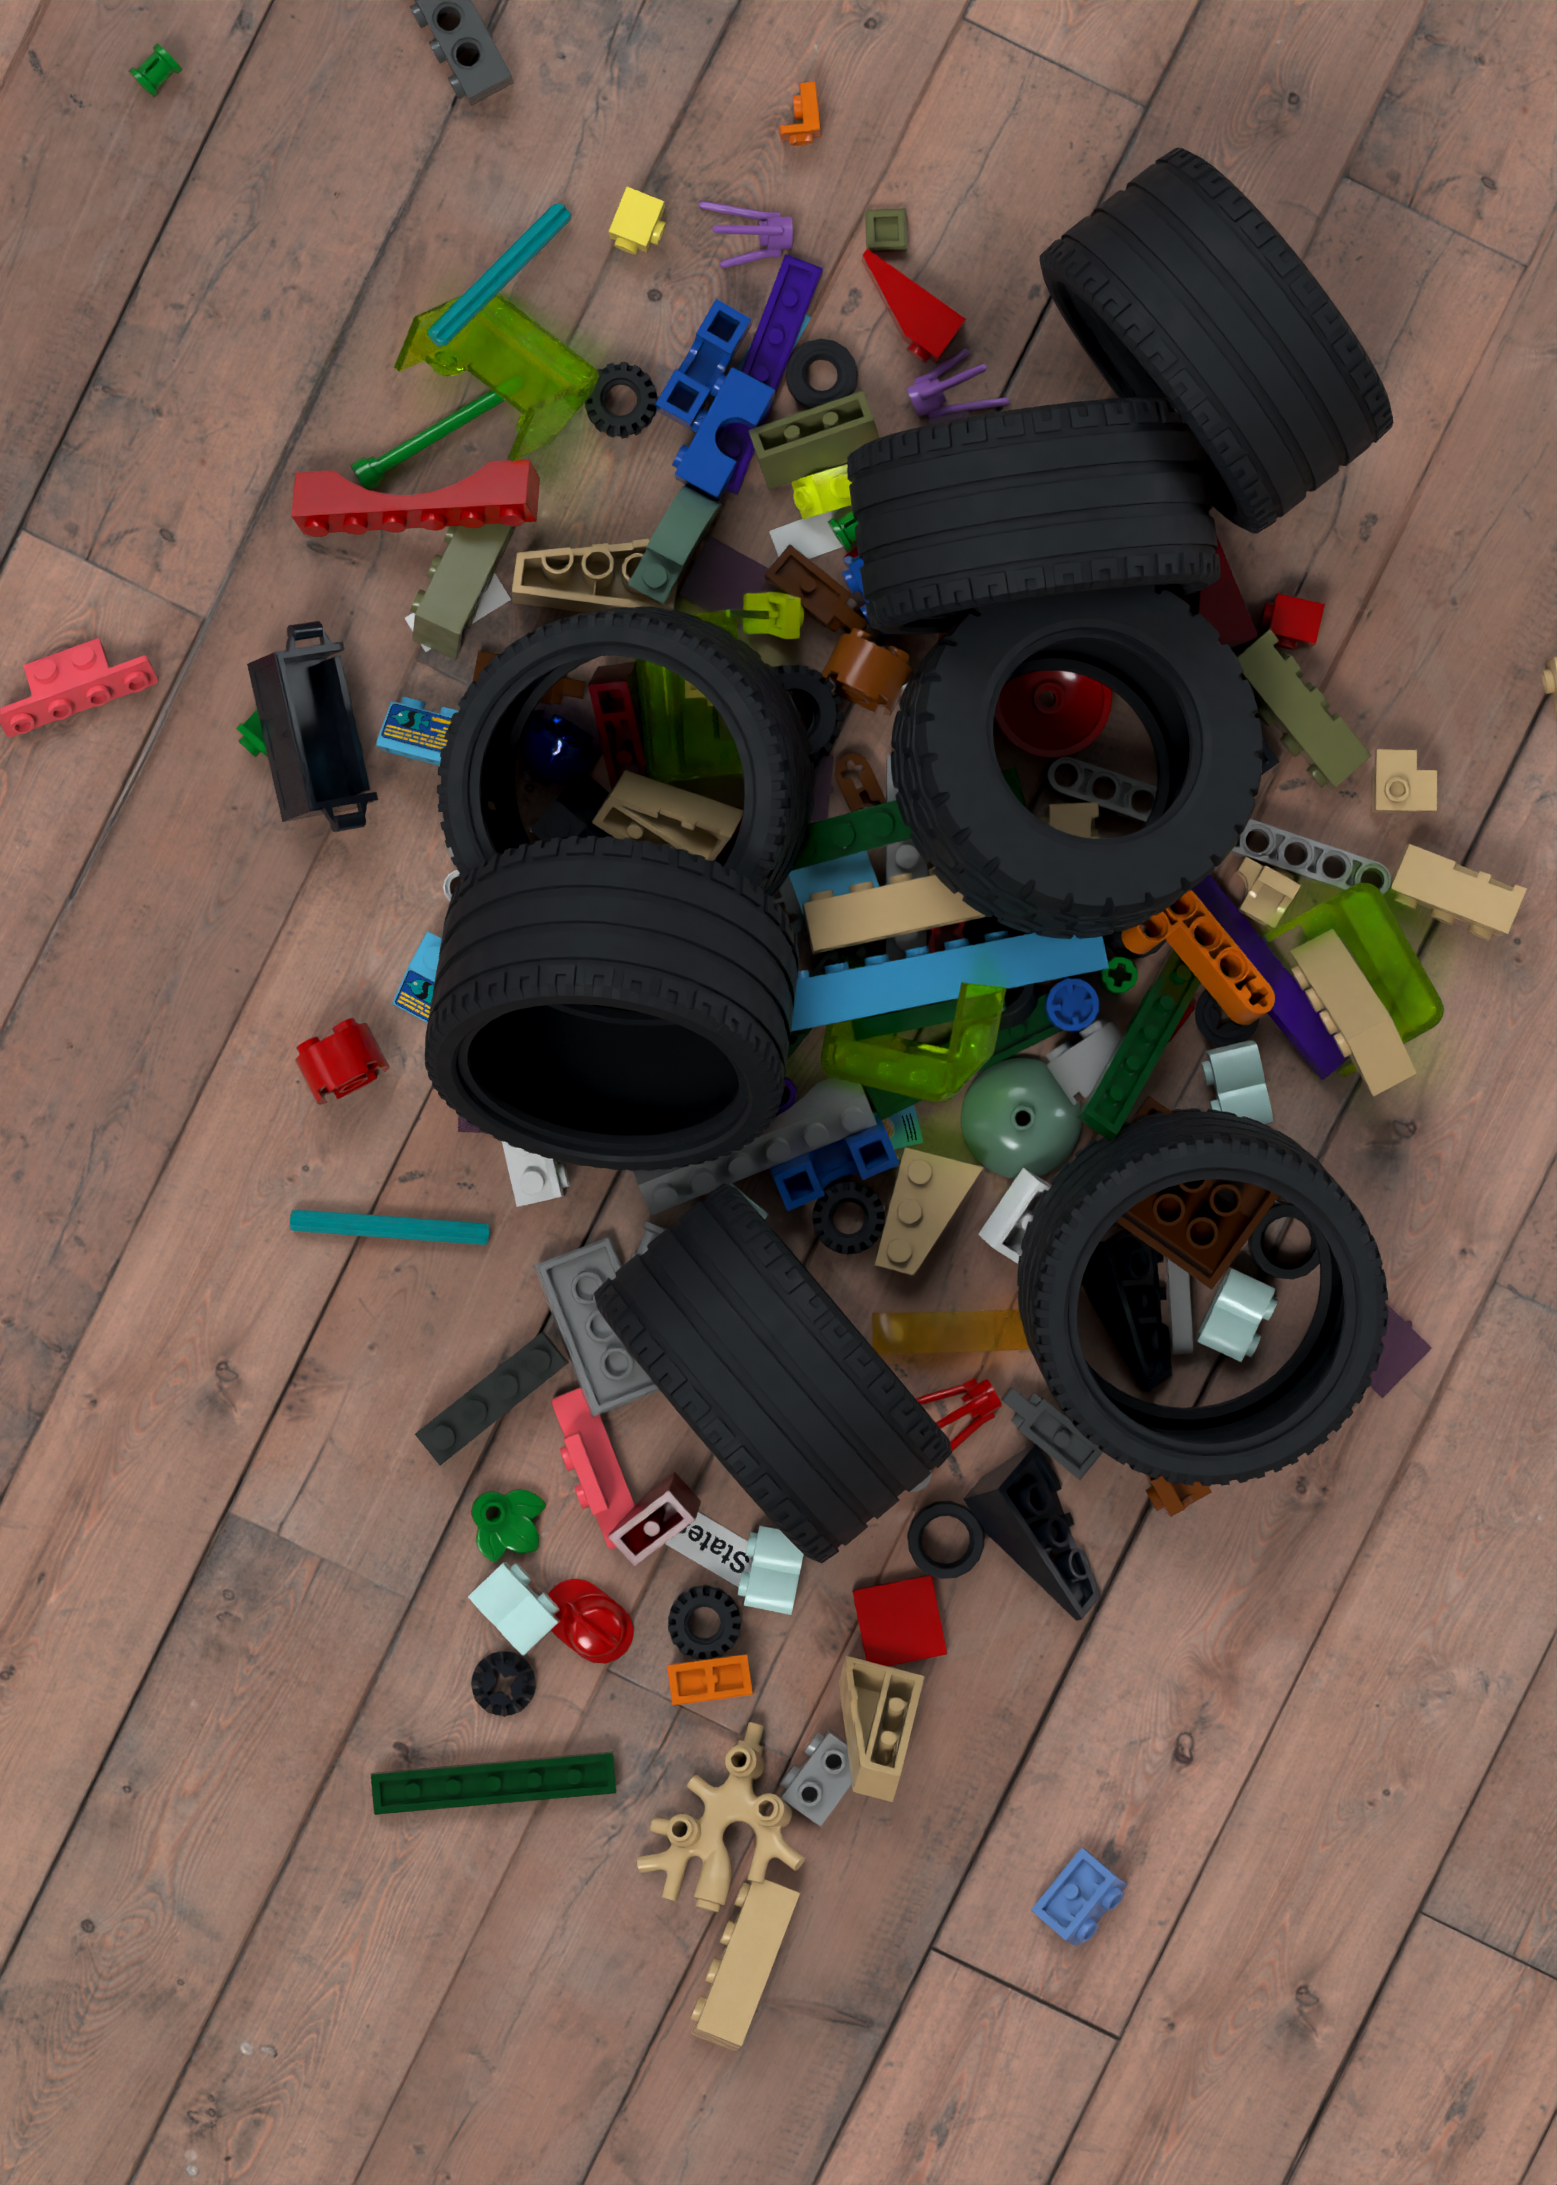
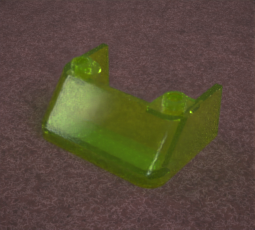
[394,293,599,461]
[636,609,769,783]
[1261,883,1444,1077]
[821,954,1006,1102]

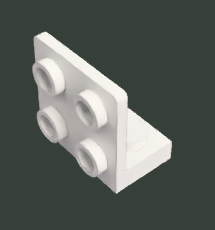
[502,1141,570,1207]

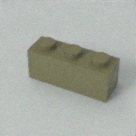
[748,391,879,490]

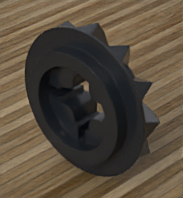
[1194,984,1259,1046]
[471,1651,536,1717]

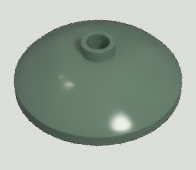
[961,1058,1082,1179]

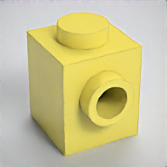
[609,187,666,255]

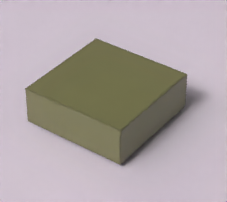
[865,208,907,252]

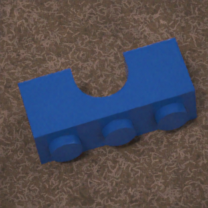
[655,299,751,430]
[672,367,776,502]
[770,1115,900,1211]

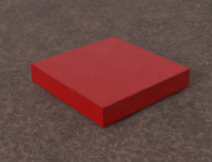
[852,1575,947,1666]

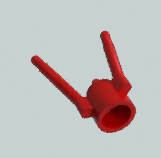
[916,1378,1002,1467]

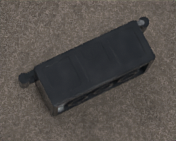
[247,621,379,832]

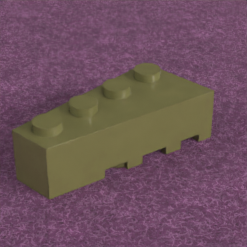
[410,524,516,660]
[1237,630,1372,790]

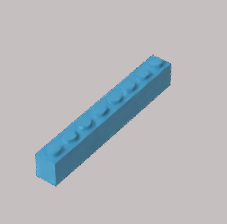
[791,930,1109,1032]

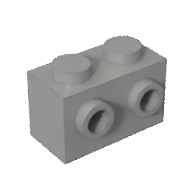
[780,1729,852,1827]

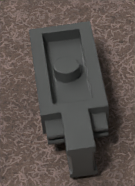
[1001,1387,1103,1480]

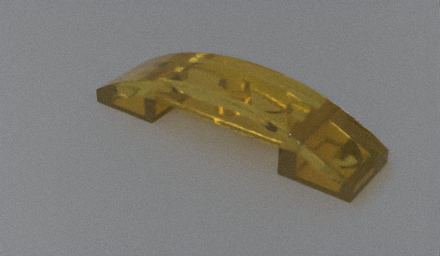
[872,1309,1030,1353]

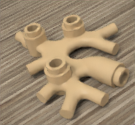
[637,1722,805,1913]

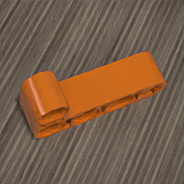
[1121,890,1275,1025]

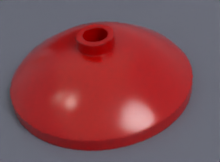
[994,671,1112,758]

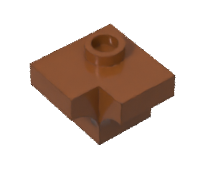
[1145,1474,1212,1517]

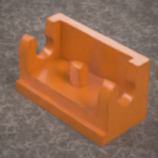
[667,1654,753,1706]

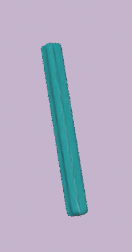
[427,203,572,347]
[290,1209,490,1245]

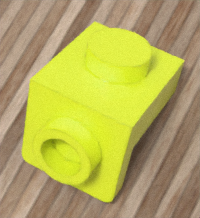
[792,464,852,519]
[743,592,804,639]

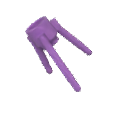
[699,201,793,268]
[906,349,1010,421]

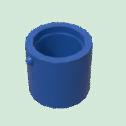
[1044,977,1099,1035]

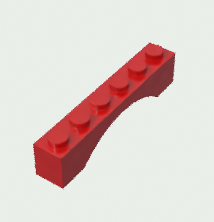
[291,459,540,537]

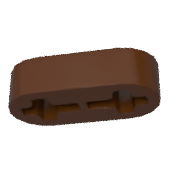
[835,753,886,812]

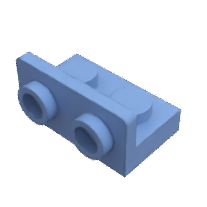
[1031,1847,1127,1946]

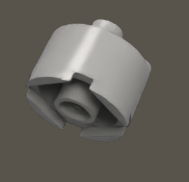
[1046,1017,1123,1106]

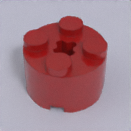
[295,1018,390,1105]

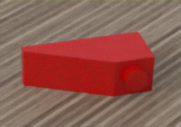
[862,249,966,364]

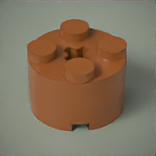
[821,628,913,716]

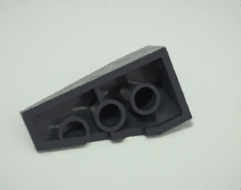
[1081,1222,1172,1392]
[963,1444,1101,1621]

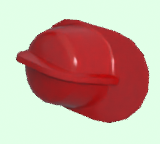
[548,1579,634,1664]

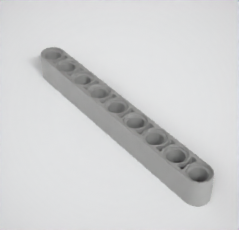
[1046,757,1391,900]

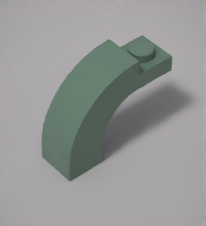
[628,484,722,605]

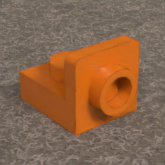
[779,81,821,146]

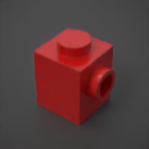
[1261,593,1325,650]

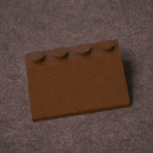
[1116,1096,1279,1290]

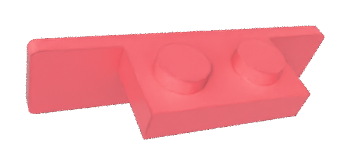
[0,638,158,737]
[551,1388,635,1549]

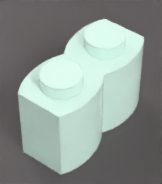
[1201,1040,1274,1124]
[1195,1267,1278,1362]
[737,1525,804,1615]
[468,1562,561,1656]

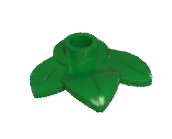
[471,1489,546,1563]

